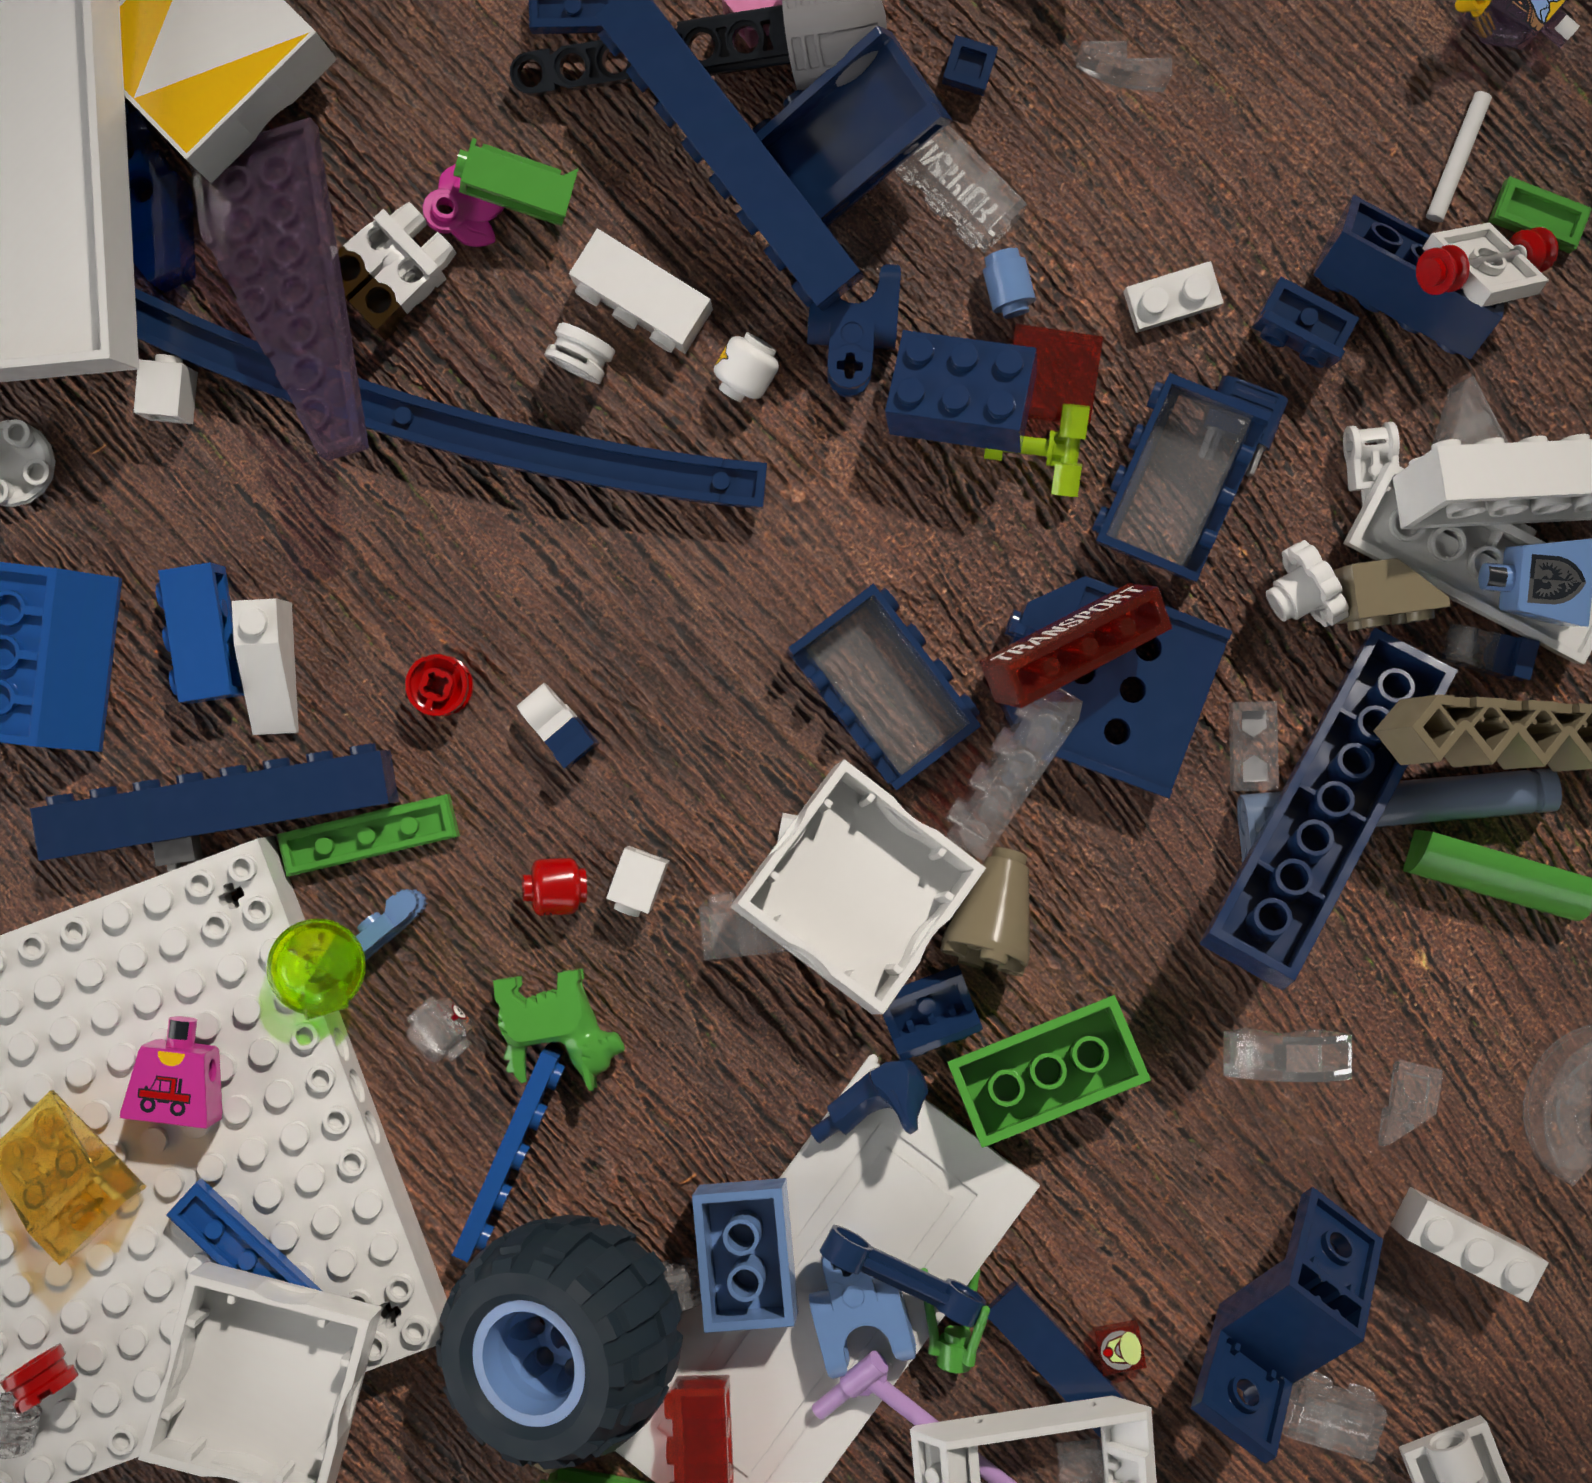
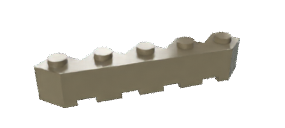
[1374,694,1592,772]

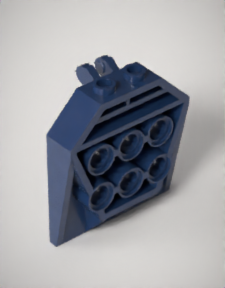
[989,576,1232,799]

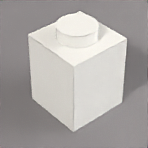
[133,354,198,424]
[606,846,670,917]

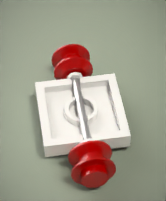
[1416,222,1558,307]

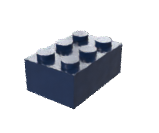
[885,330,1037,453]

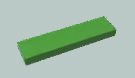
[277,794,460,877]

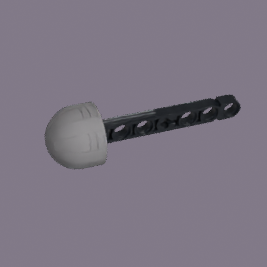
[510,0,887,96]

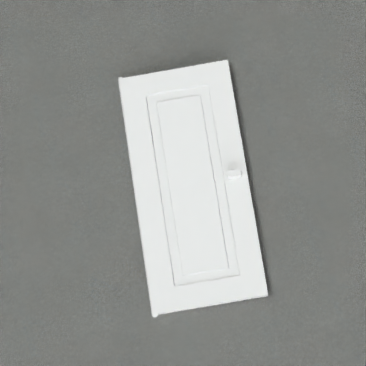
[615,1054,1040,1483]

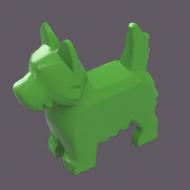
[493,968,625,1091]

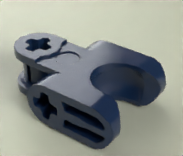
[807,264,901,397]

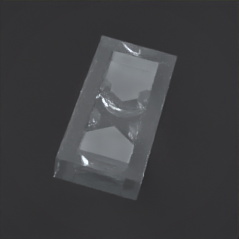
[1229,701,1279,791]

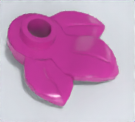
[422,164,505,247]

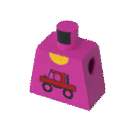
[120,1016,222,1129]

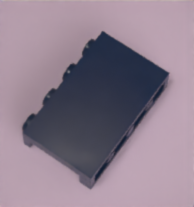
[752,26,953,227]

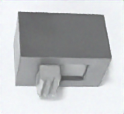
[152,835,203,872]

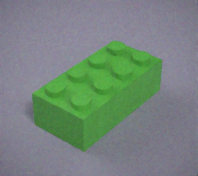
[947,995,1151,1148]

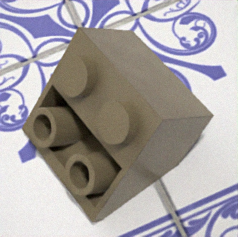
[1333,558,1451,631]

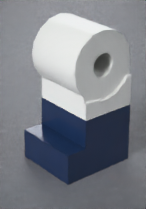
[517,683,600,769]

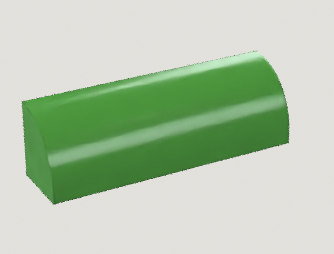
[1403,829,1592,921]

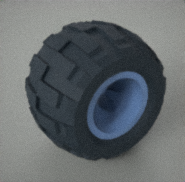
[436,1215,683,1470]

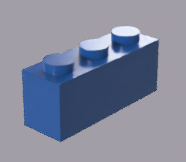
[156,562,244,703]

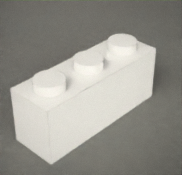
[569,228,713,354]
[1390,1187,1549,1302]

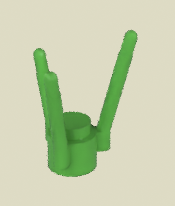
[921,1268,990,1373]

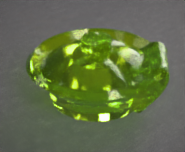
[266,919,366,1020]

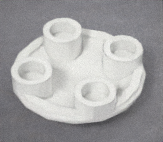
[0,419,56,507]

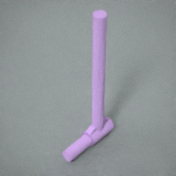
[812,1351,1017,1483]

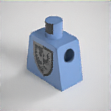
[1478,539,1592,627]

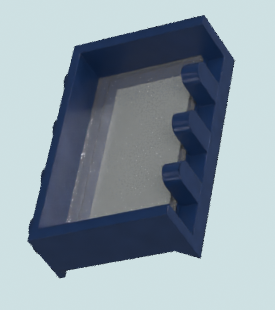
[1092,373,1272,584]
[787,583,981,791]

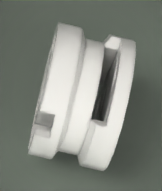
[544,322,615,384]

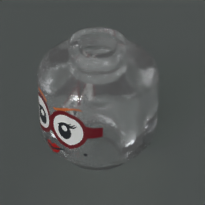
[406,996,473,1063]

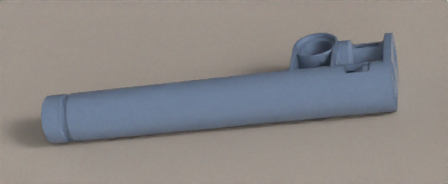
[1237,767,1562,863]

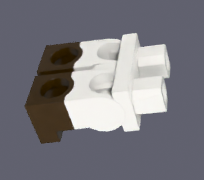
[317,202,457,341]

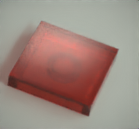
[1012,324,1103,426]

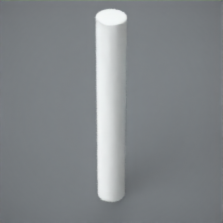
[1426,91,1492,223]

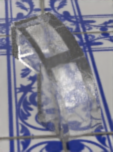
[1223,1028,1352,1082]

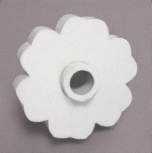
[1266,540,1349,627]

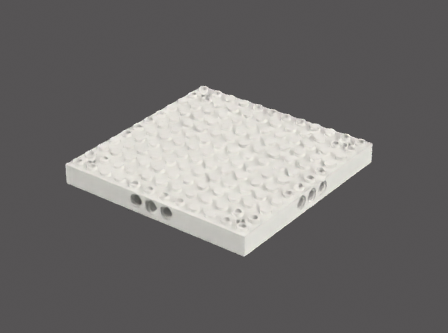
[0,836,447,1483]

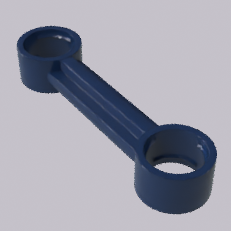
[819,1225,986,1328]

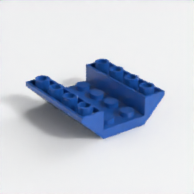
[0,562,122,752]

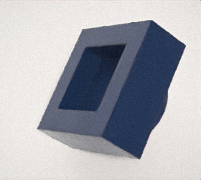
[942,35,998,96]

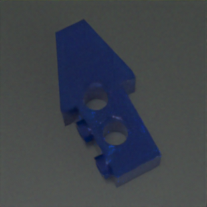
[125,103,196,293]

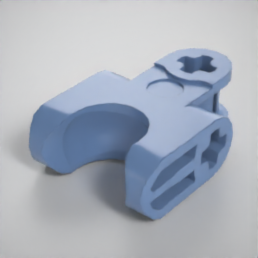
[809,1257,916,1379]

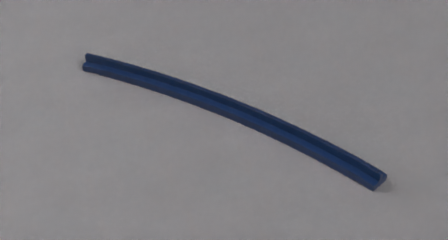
[135,288,767,509]

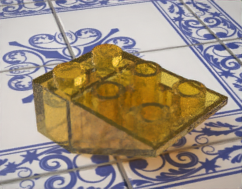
[0,1090,147,1265]

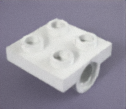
[1398,1415,1511,1483]

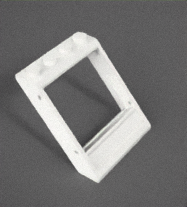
[910,1395,1157,1483]

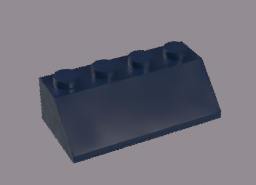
[1313,195,1505,359]

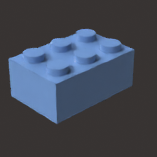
[692,1178,799,1333]

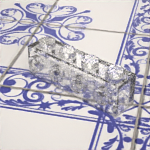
[945,678,1083,861]

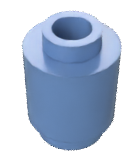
[983,248,1036,319]

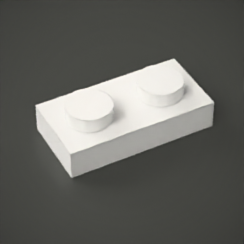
[1123,261,1224,333]

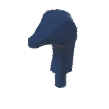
[810,1059,928,1144]

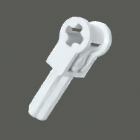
[1343,422,1400,506]

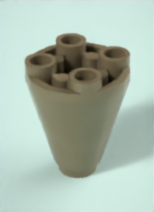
[940,847,1030,977]

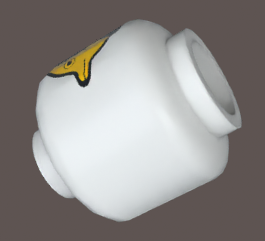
[714,332,779,402]

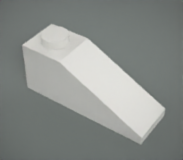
[232,598,299,735]

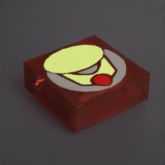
[1093,1319,1147,1376]

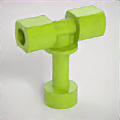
[984,403,1090,497]

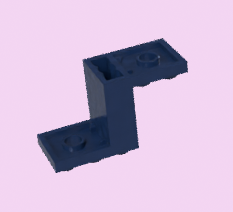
[1191,1186,1383,1464]

